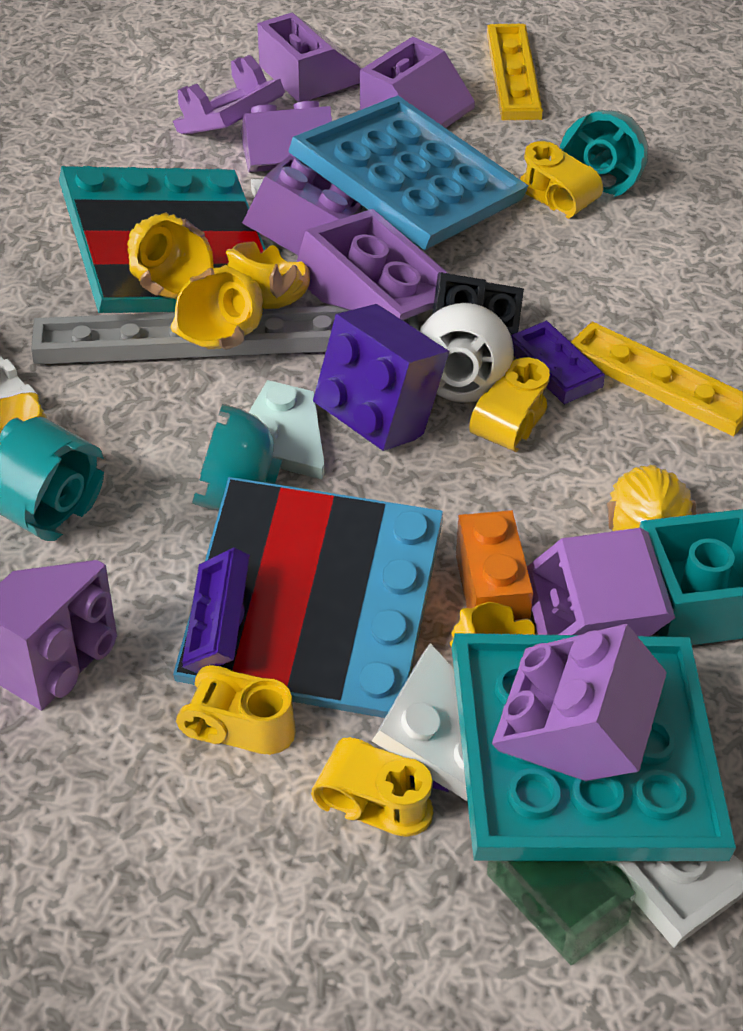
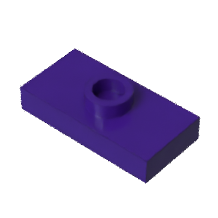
[511,320,605,404]
[182,548,250,673]

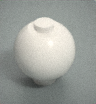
[420,303,514,403]

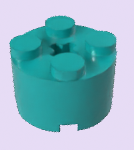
[0,417,104,541]

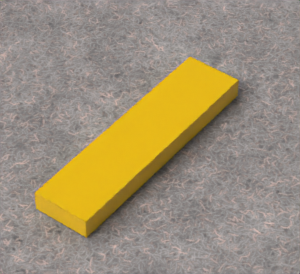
[487,24,543,121]
[571,322,743,437]

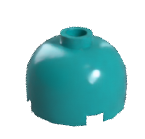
[560,110,649,197]
[192,403,282,511]

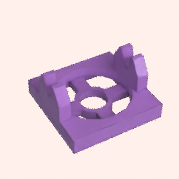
[173,55,285,135]

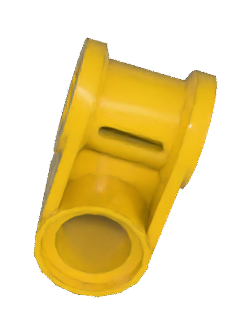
[520,141,603,219]
[469,357,550,452]
[176,665,296,755]
[311,737,434,837]

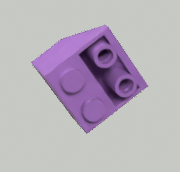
[257,12,362,102]
[360,36,475,128]
[240,101,332,172]
[242,155,363,255]
[527,527,675,636]
[0,560,117,711]
[492,624,667,781]

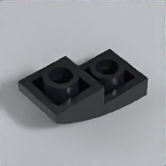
[432,272,524,335]

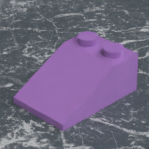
[296,209,447,320]

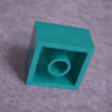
[639,509,743,645]

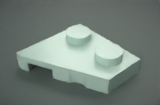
[249,380,325,479]

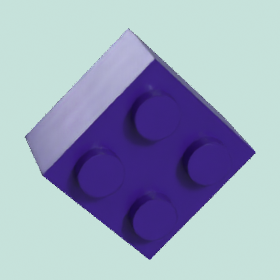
[313,304,450,451]

